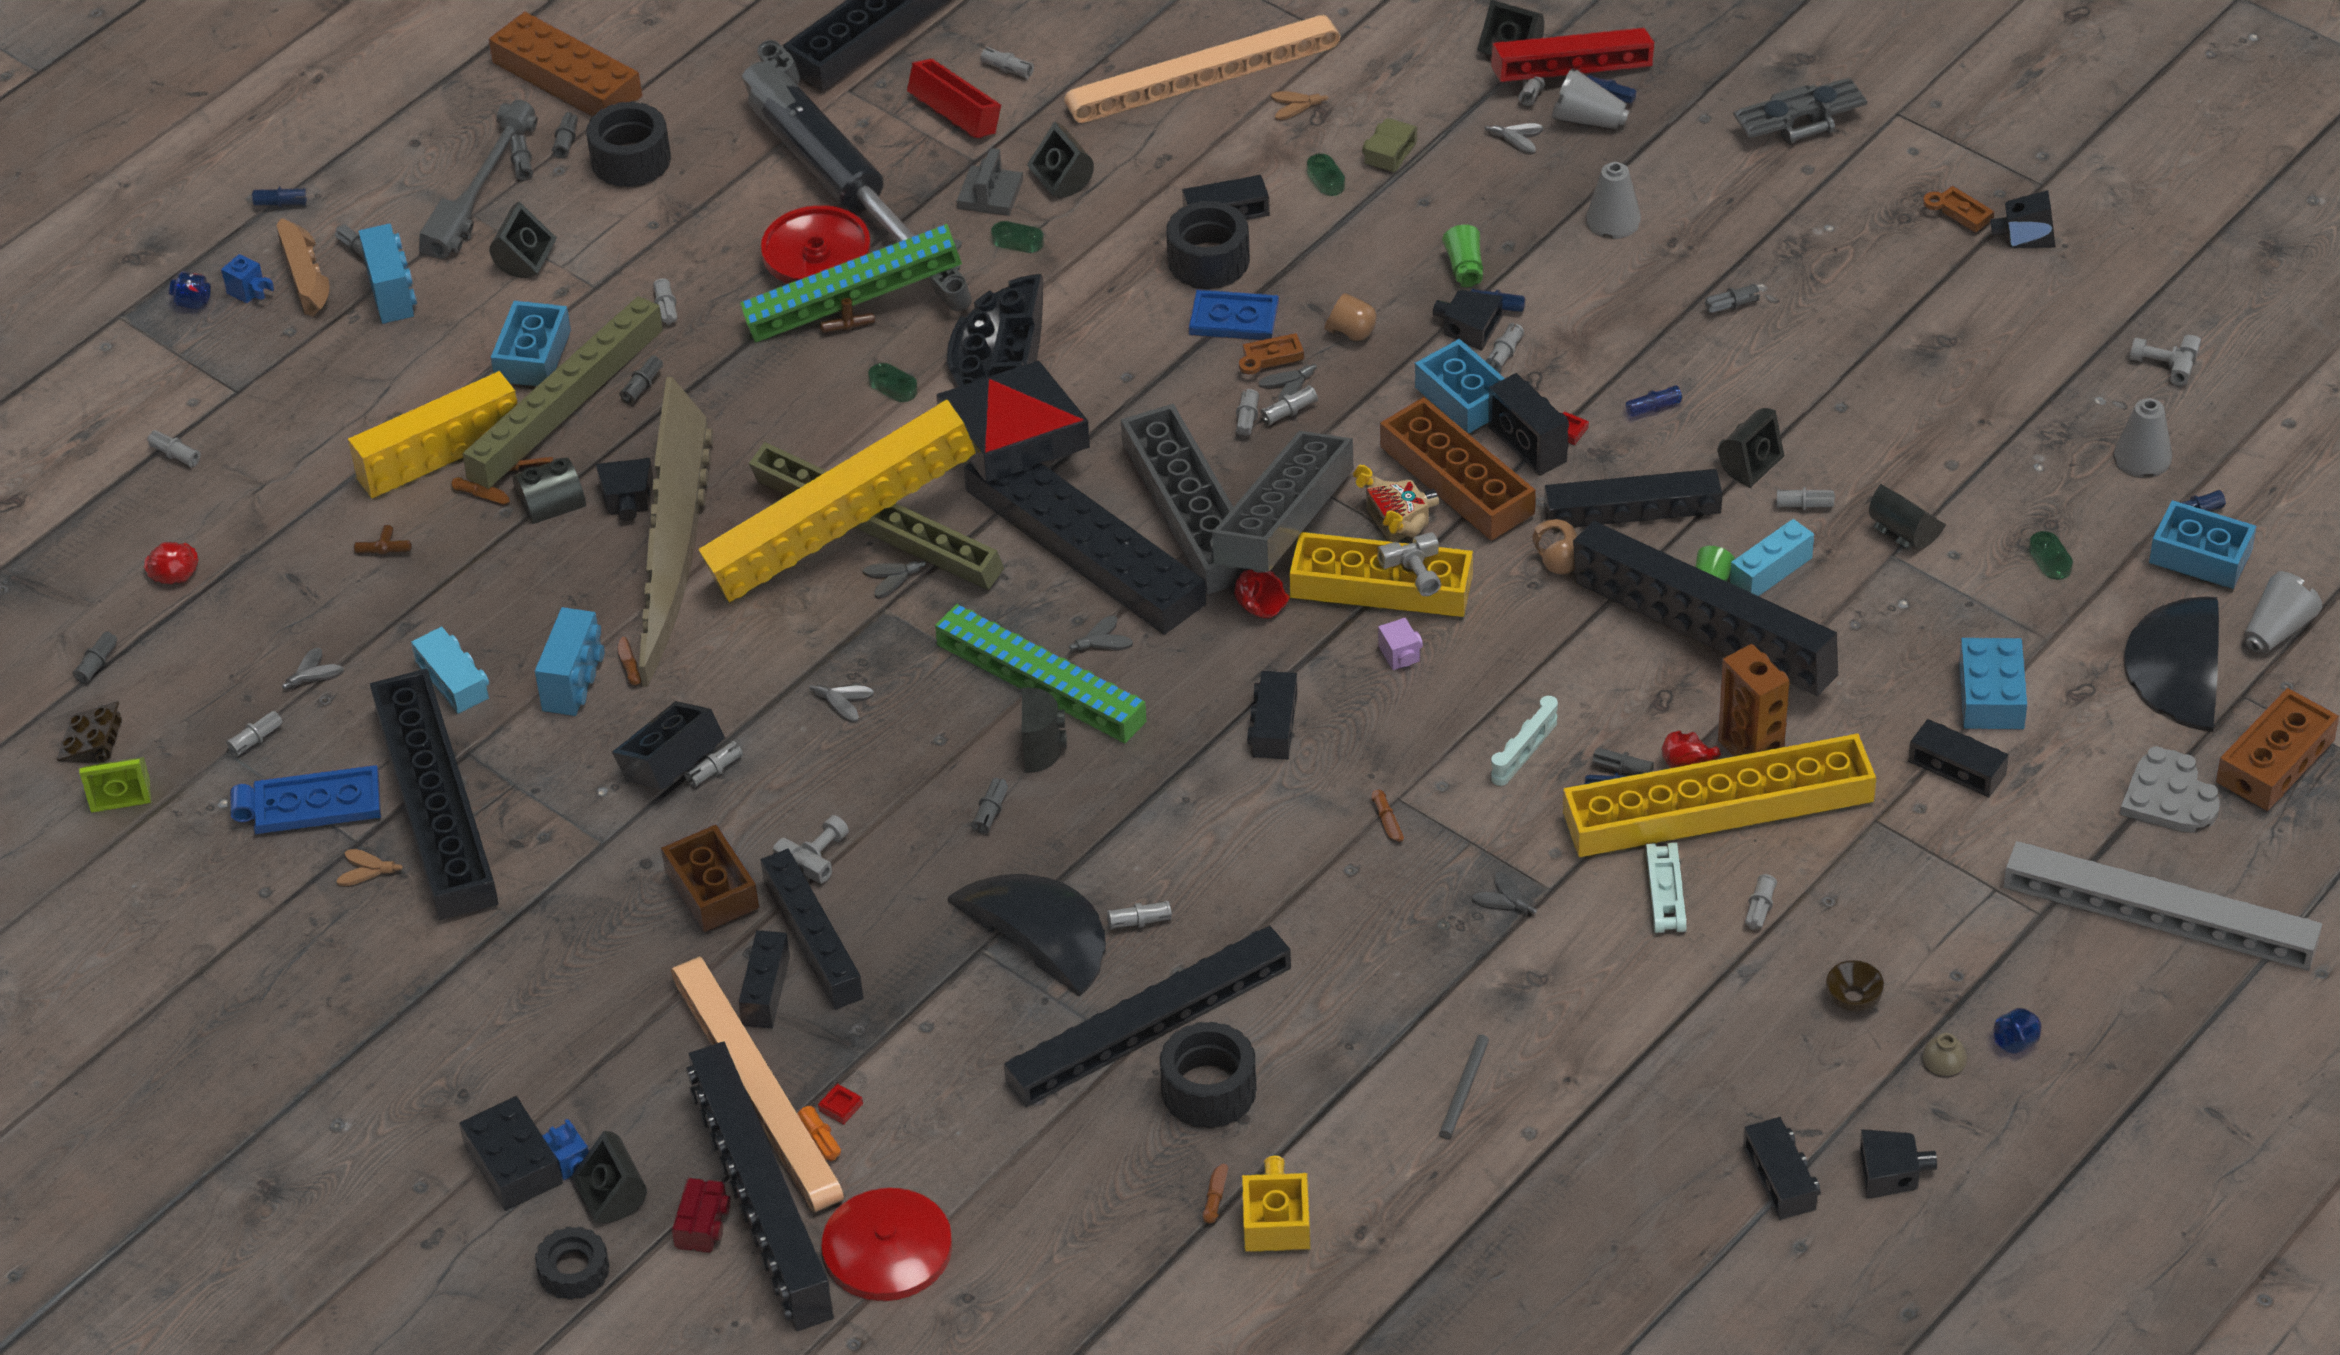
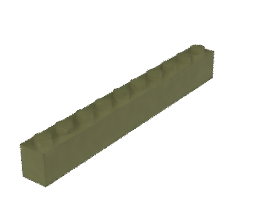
[463,296,663,489]
[749,442,1004,591]

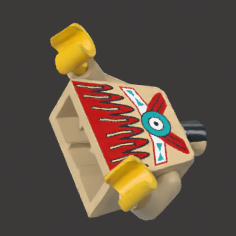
[1352,465,1439,542]

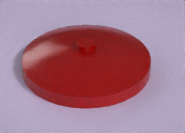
[761,205,871,284]
[822,1188,952,1301]

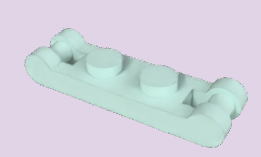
[1491,696,1558,786]
[1646,843,1686,933]

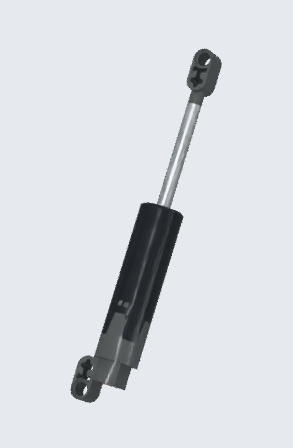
[741,40,972,311]

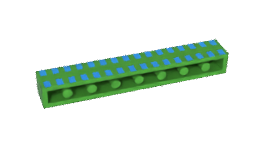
[740,224,962,343]
[935,604,1147,743]

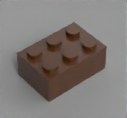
[661,824,760,932]

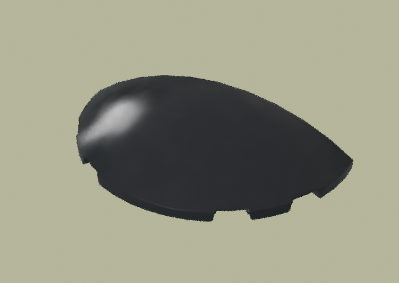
[947,274,1043,387]
[2124,596,2219,732]
[947,874,1106,996]

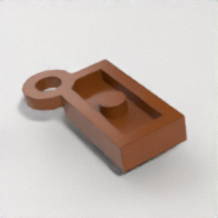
[1923,186,1995,233]
[1239,333,1304,375]

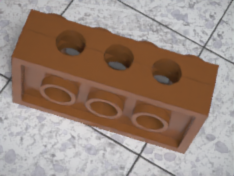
[1718,644,1790,756]
[2216,688,2339,811]

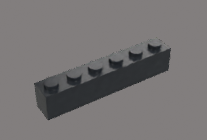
[1544,469,1722,530]
[760,848,864,1010]

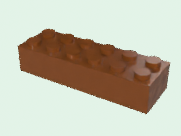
[488,11,643,116]
[1380,397,1536,541]

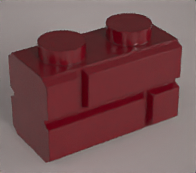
[672,1178,731,1253]

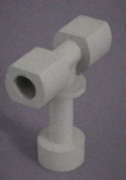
[2130,335,2201,386]
[1377,532,1441,596]
[773,815,849,884]

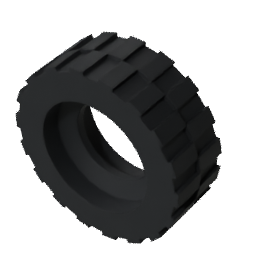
[535,1226,610,1300]

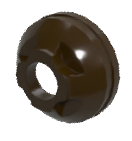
[1826,960,1884,1011]

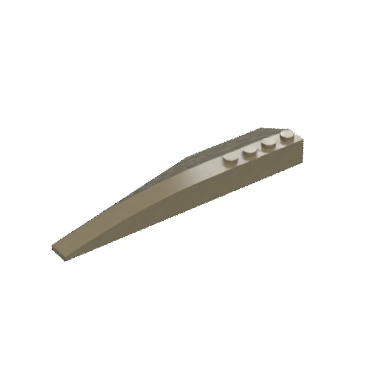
[639,377,713,687]

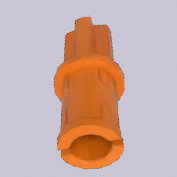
[797,1106,841,1161]

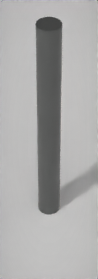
[1439,1034,1489,1139]

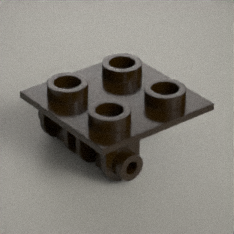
[57,701,122,762]

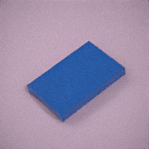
[1189,290,1279,340]

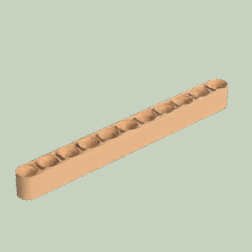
[1064,15,1340,123]
[671,956,844,1213]

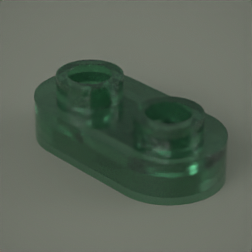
[1307,153,1345,196]
[991,221,1044,253]
[868,363,918,402]
[2029,531,2073,580]

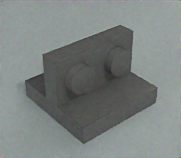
[957,148,1023,216]

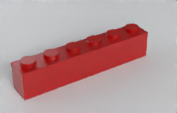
[1491,27,1655,82]

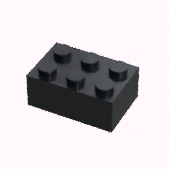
[1488,373,1569,476]
[612,701,725,790]
[459,1095,563,1211]

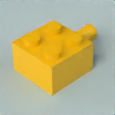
[1242,1156,1310,1252]

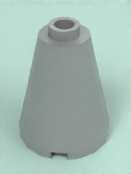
[1552,68,1630,129]
[1586,162,1641,239]
[2114,398,2172,478]
[2244,571,2323,653]

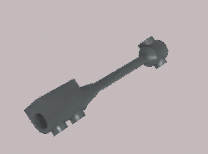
[419,100,538,259]

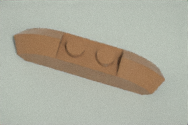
[276,218,330,317]

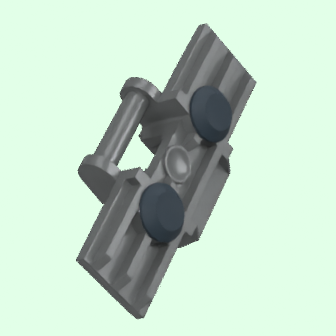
[1733,78,1867,144]

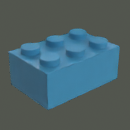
[358,223,417,324]
[491,301,571,386]
[1415,339,1505,433]
[2149,500,2257,589]
[535,607,605,716]
[1959,638,2027,729]

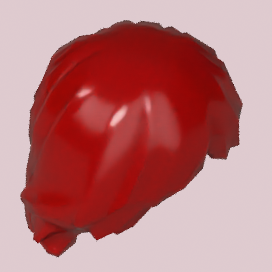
[143,542,199,585]
[1234,569,1290,619]
[1661,730,1721,768]

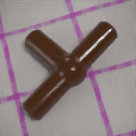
[820,298,875,333]
[354,525,412,555]

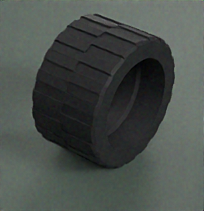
[586,101,671,187]
[1166,201,1250,289]
[1160,1021,1257,1128]

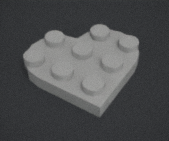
[2120,746,2220,833]

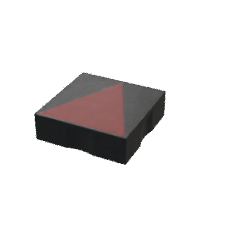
[936,360,1090,482]

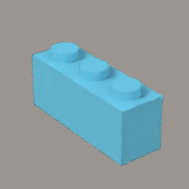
[1730,519,1814,596]
[411,627,489,714]

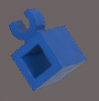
[221,254,274,303]
[542,1119,589,1181]

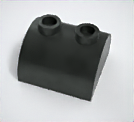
[1477,0,1545,55]
[1027,122,1094,197]
[490,201,557,278]
[1717,408,1785,488]
[512,457,586,524]
[1869,483,1947,550]
[1022,688,1067,773]
[572,1131,647,1223]

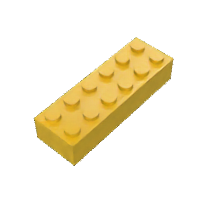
[348,371,518,499]
[1290,532,1473,617]

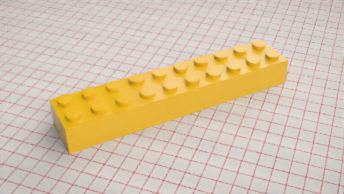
[698,400,976,603]
[1563,733,1876,857]

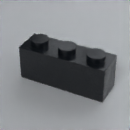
[1182,175,1270,220]
[1247,671,1298,759]
[1908,719,2009,798]
[738,930,790,1029]
[1743,1116,1821,1220]

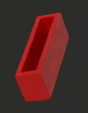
[907,58,1002,138]

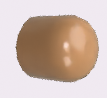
[1325,293,1377,341]
[1533,519,1577,575]

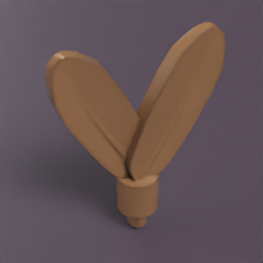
[1271,91,1328,120]
[337,849,403,886]

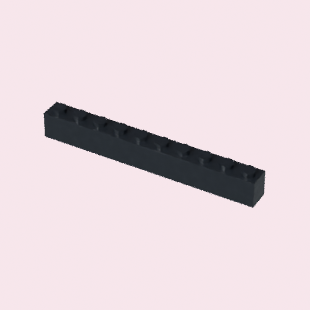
[1004,925,1291,1108]

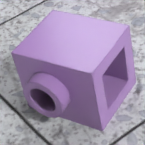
[1378,618,1423,670]

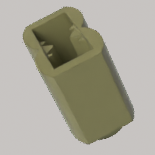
[1362,117,1417,172]

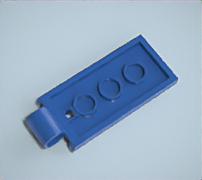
[230,765,381,834]

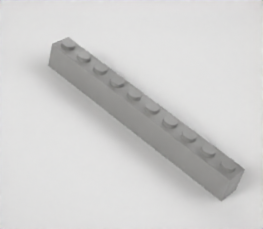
[2004,841,2322,971]

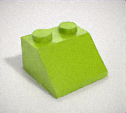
[79,757,151,813]

